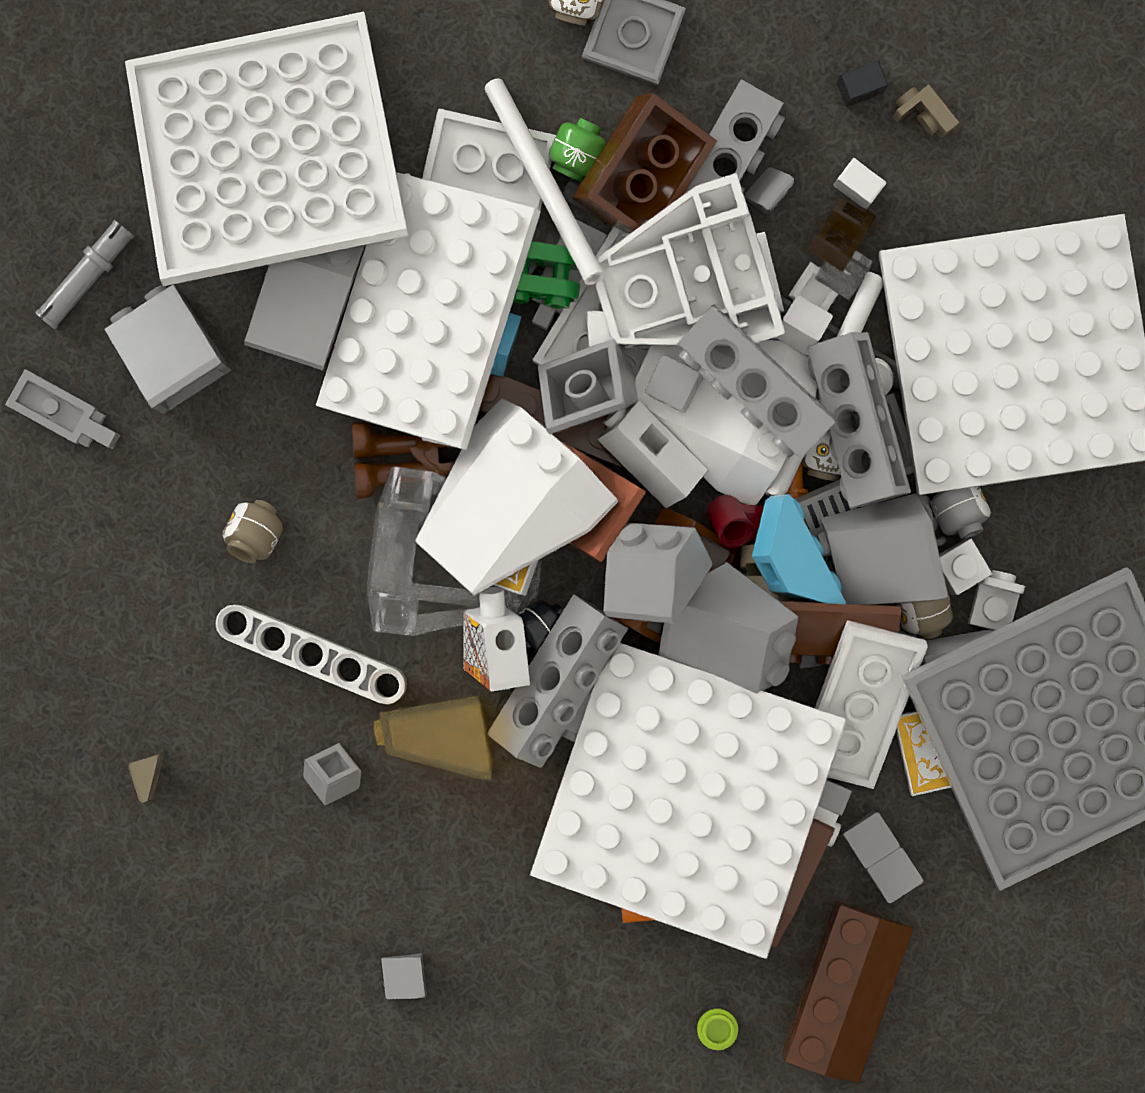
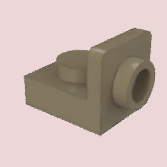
[892,84,959,139]

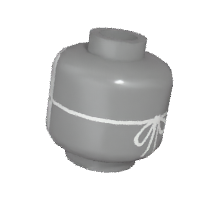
[930,486,991,540]

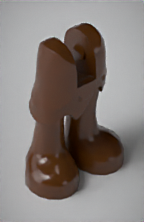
[352,422,456,499]

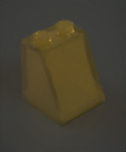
[374,693,495,780]

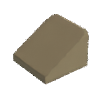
[128,753,164,803]

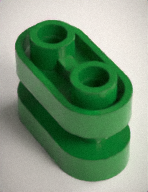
[513,241,581,309]

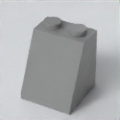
[105,284,231,414]
[817,493,948,605]
[658,563,798,694]

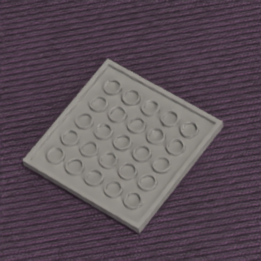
[901,567,1145,891]

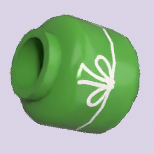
[548,118,607,182]

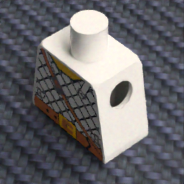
[464,587,530,692]

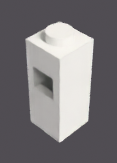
[597,400,708,508]

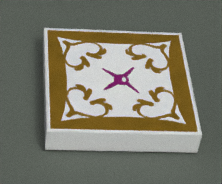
[896,710,951,796]

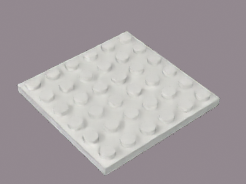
[125,12,408,286]
[879,214,1145,496]
[530,643,846,959]

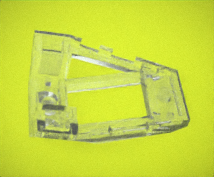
[367,467,542,636]

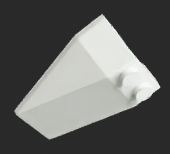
[595,173,786,346]
[630,340,818,506]
[415,398,618,595]

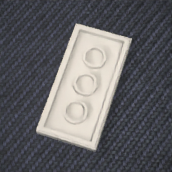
[815,620,928,789]

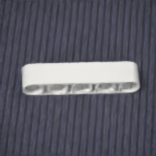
[216,605,407,704]

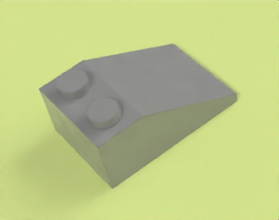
[244,245,365,370]

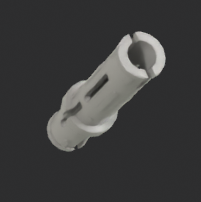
[35,219,135,329]

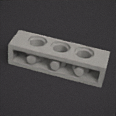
[684,79,785,194]
[677,304,837,459]
[808,332,911,508]
[487,594,628,768]

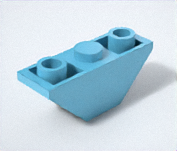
[752,494,846,604]

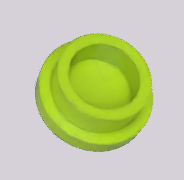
[697,1008,738,1050]

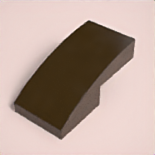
[808,195,876,272]

